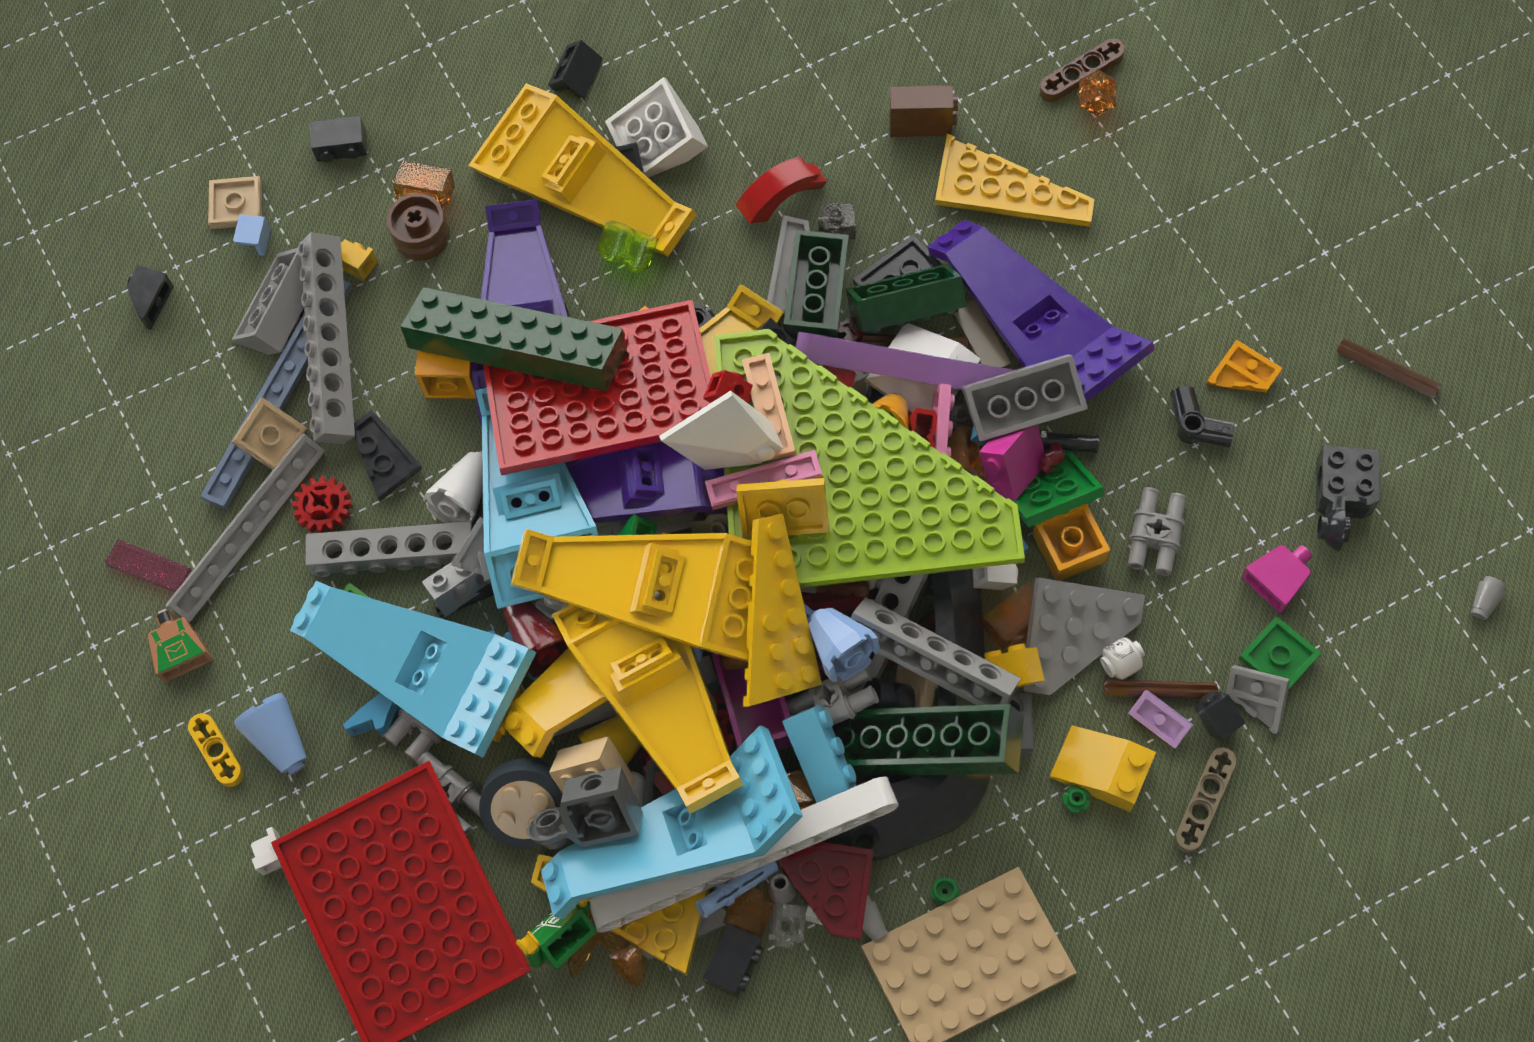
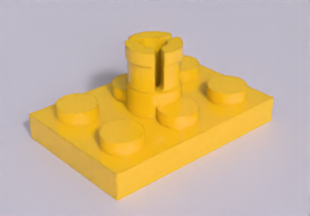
[736,478,829,538]

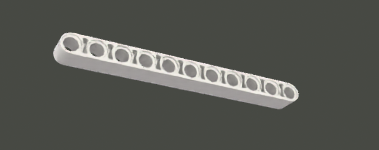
[589,777,899,932]

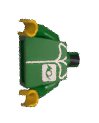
[516,898,597,970]

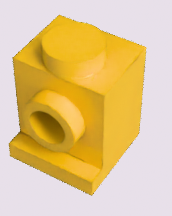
[341,239,378,281]

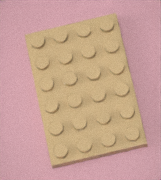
[861,867,1077,1042]

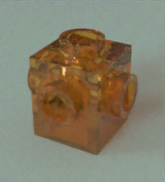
[1079,70,1117,116]
[723,888,774,937]

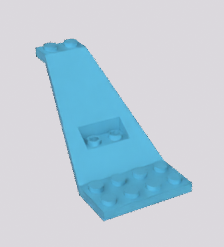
[475,388,598,609]
[290,581,537,758]
[541,726,803,919]

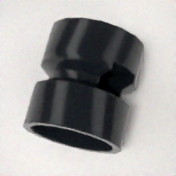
[863,677,915,709]

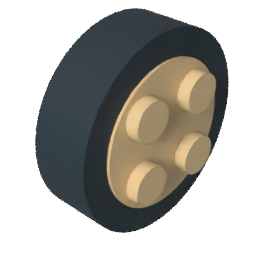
[479,758,563,849]

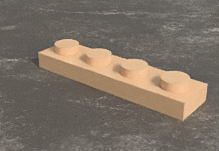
[742,353,796,462]

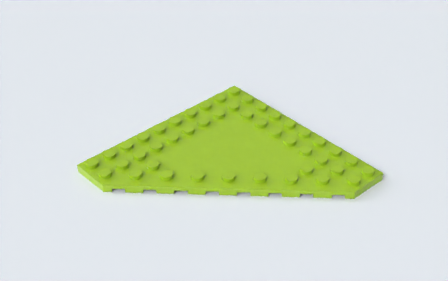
[714,329,1025,588]

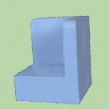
[233,214,271,256]

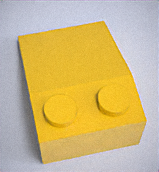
[1049,725,1156,813]

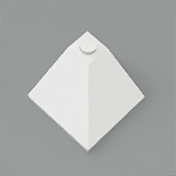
[605,77,708,178]
[865,323,981,414]
[659,391,783,470]

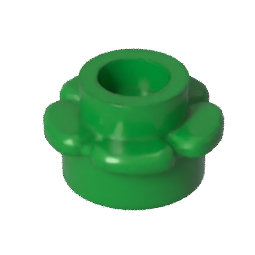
[1062,785,1091,814]
[930,877,960,905]

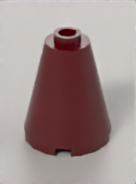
[503,601,568,677]

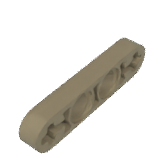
[1174,747,1236,853]

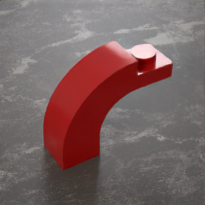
[736,157,827,224]

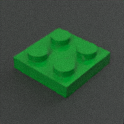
[1238,616,1321,690]

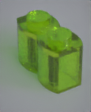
[596,220,658,273]

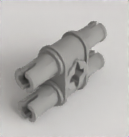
[1127,487,1187,576]
[786,667,879,726]
[383,709,442,763]
[417,751,481,836]

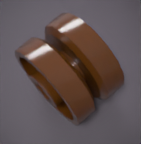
[387,193,450,261]

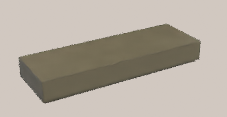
[952,299,1011,369]

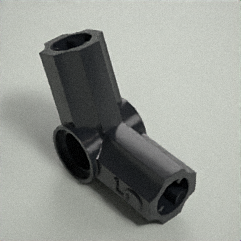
[1170,385,1235,448]

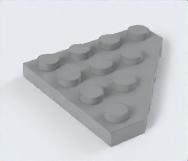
[1020,578,1145,695]

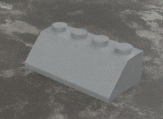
[231,248,322,355]
[961,354,1088,441]

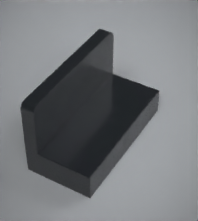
[548,40,602,98]

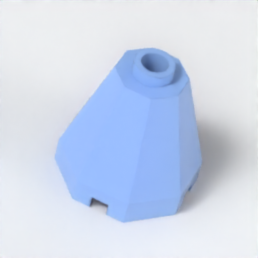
[808,608,880,682]

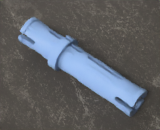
[695,861,779,918]

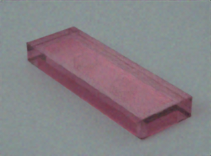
[104,539,192,593]

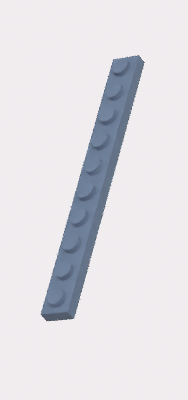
[200,280,352,510]

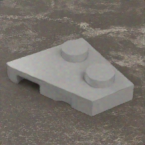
[1226,665,1290,734]

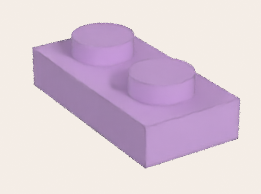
[1128,690,1193,748]

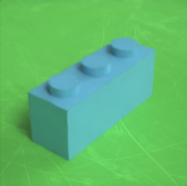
[782,704,857,803]

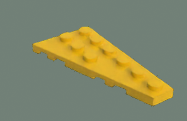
[935,133,1095,227]
[531,854,709,976]

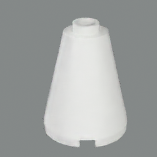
[423,452,483,523]

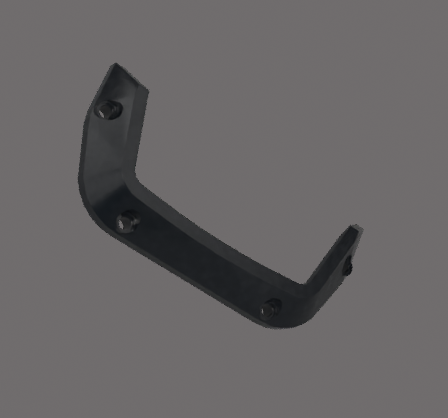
[821,569,991,861]

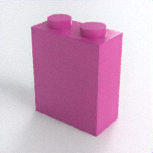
[979,424,1045,501]

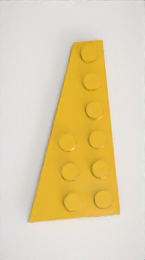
[743,513,822,707]

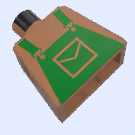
[148,611,214,683]

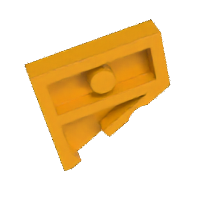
[1207,339,1283,393]

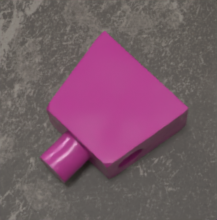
[1241,545,1312,614]

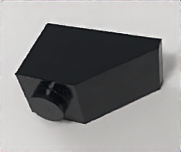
[127,265,174,330]

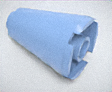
[234,692,307,775]

